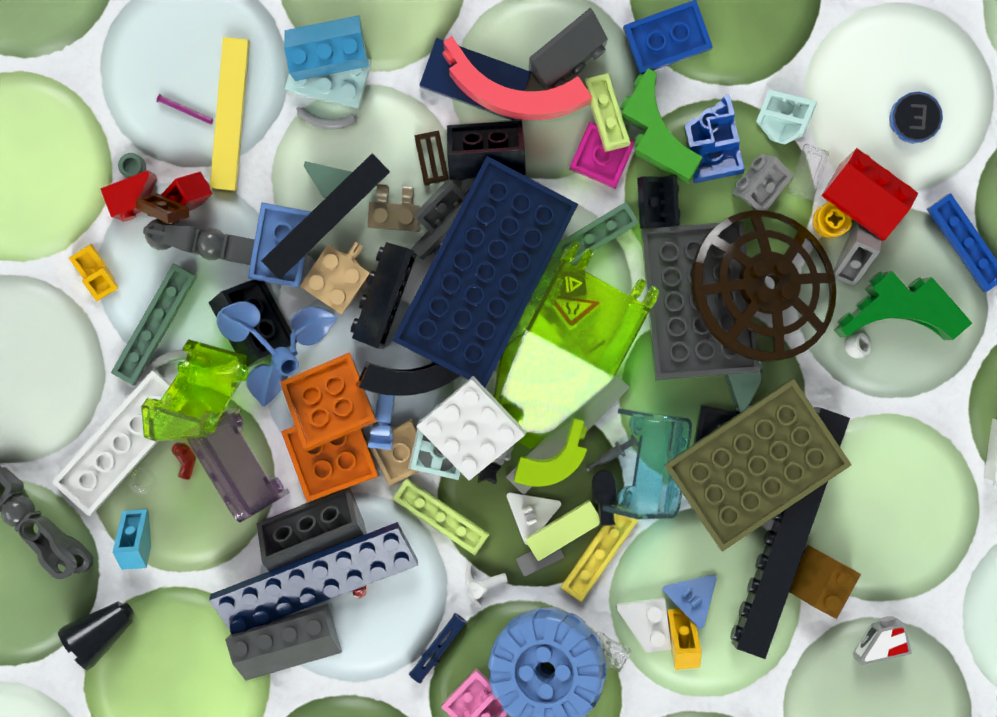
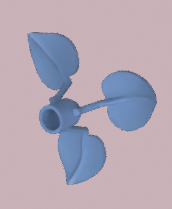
[216,302,338,407]

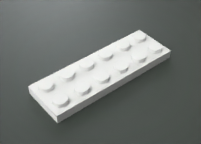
[51,370,192,516]

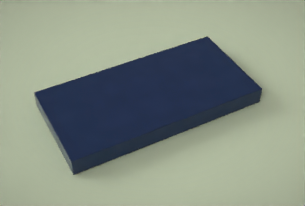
[419,38,531,121]

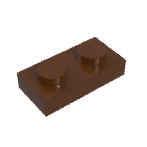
[135,193,189,224]

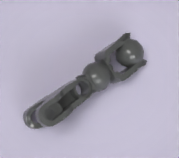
[143,219,255,265]
[0,466,93,579]

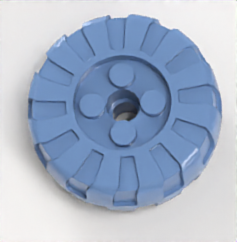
[488,607,607,717]

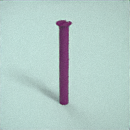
[156,94,213,124]

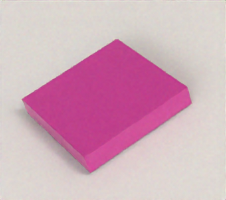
[569,122,635,189]

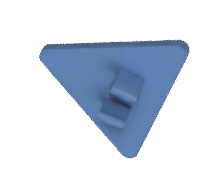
[662,575,717,629]

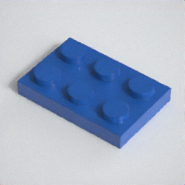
[623,0,713,75]

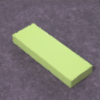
[583,73,630,152]
[525,500,600,561]

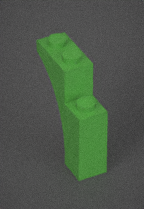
[620,68,703,184]

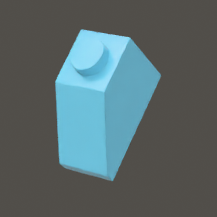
[113,509,151,570]

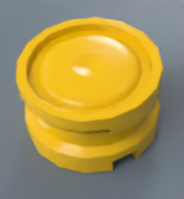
[812,202,852,238]

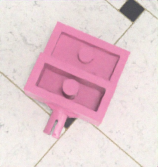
[441,668,507,717]

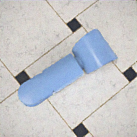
[368,394,395,450]

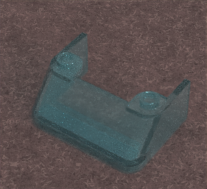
[603,408,692,519]

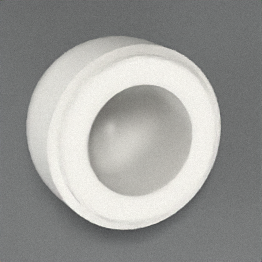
[845,332,871,358]

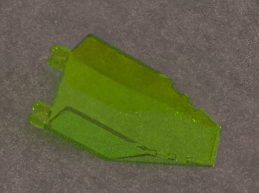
[492,241,659,449]

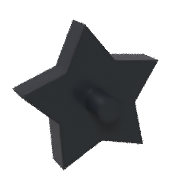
[478,463,502,484]

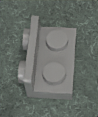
[732,154,794,211]

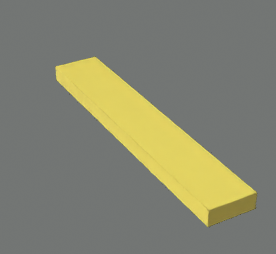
[210,37,250,191]

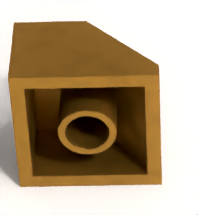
[789,545,861,619]

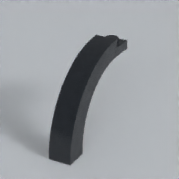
[356,361,460,396]

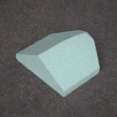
[756,90,817,145]

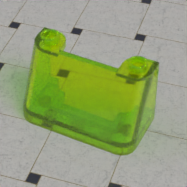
[141,339,249,441]

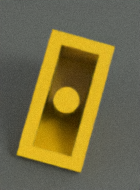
[667,609,702,670]

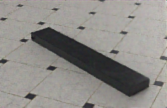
[261,153,390,279]

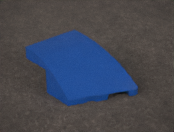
[684,94,745,183]

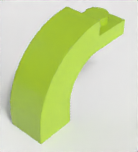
[513,417,587,487]

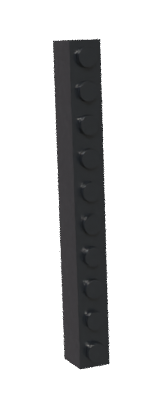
[730,407,850,659]

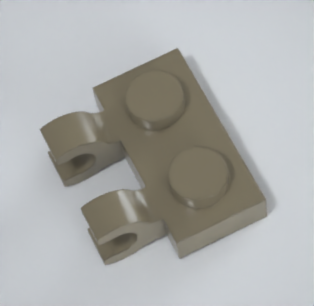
[368,184,420,232]

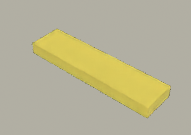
[560,504,639,603]

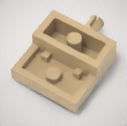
[300,241,370,315]

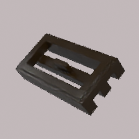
[414,130,449,186]

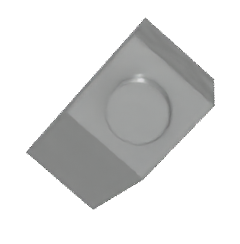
[834,223,881,287]

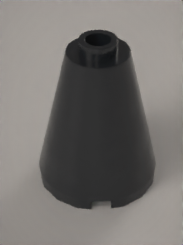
[58,601,135,671]

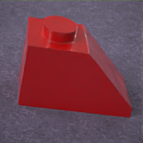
[100,170,157,222]
[161,171,213,212]

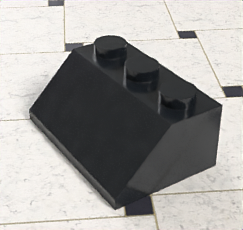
[447,120,526,180]
[208,280,297,369]

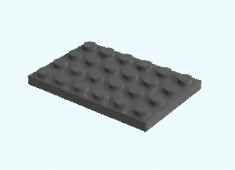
[641,221,760,381]

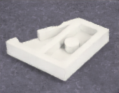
[616,597,672,653]

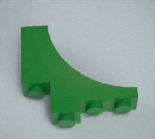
[834,271,972,340]

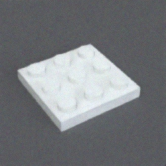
[416,376,526,480]

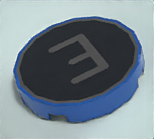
[889,91,943,144]

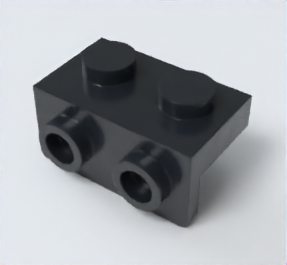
[637,175,680,229]

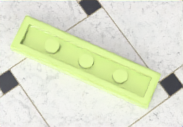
[392,478,489,555]

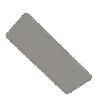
[516,549,564,576]

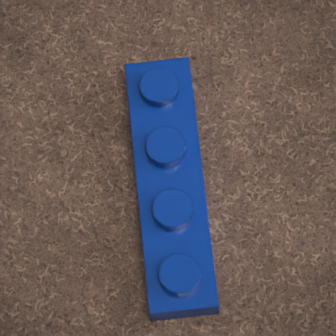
[926,193,997,292]

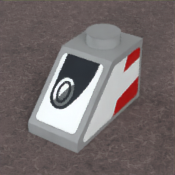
[853,616,912,665]

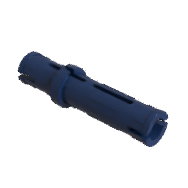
[409,613,467,684]

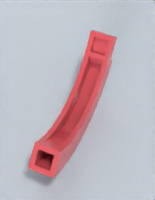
[442,36,592,120]

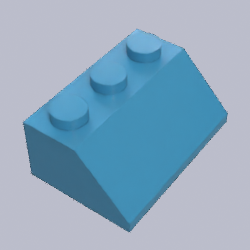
[284,15,370,81]

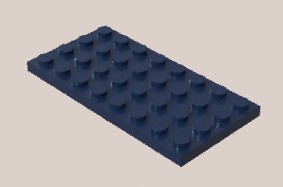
[392,156,578,388]

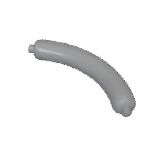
[296,107,359,130]
[150,350,212,370]

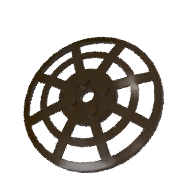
[691,210,837,362]

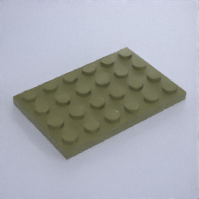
[663,379,852,552]

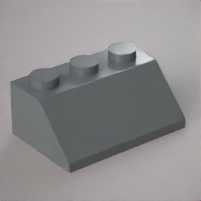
[528,8,608,90]

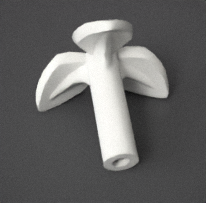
[465,564,508,607]

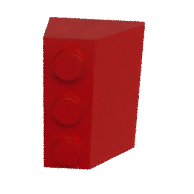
[821,148,919,241]

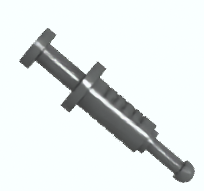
[586,434,640,472]

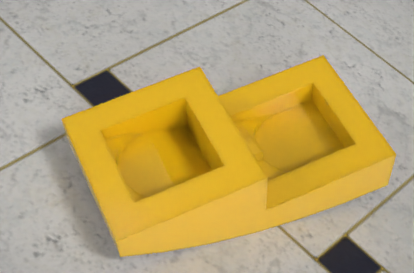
[69,243,119,301]

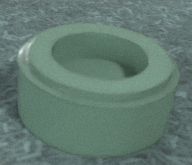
[118,153,146,178]

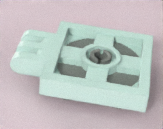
[408,405,460,480]

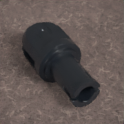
[592,470,618,526]

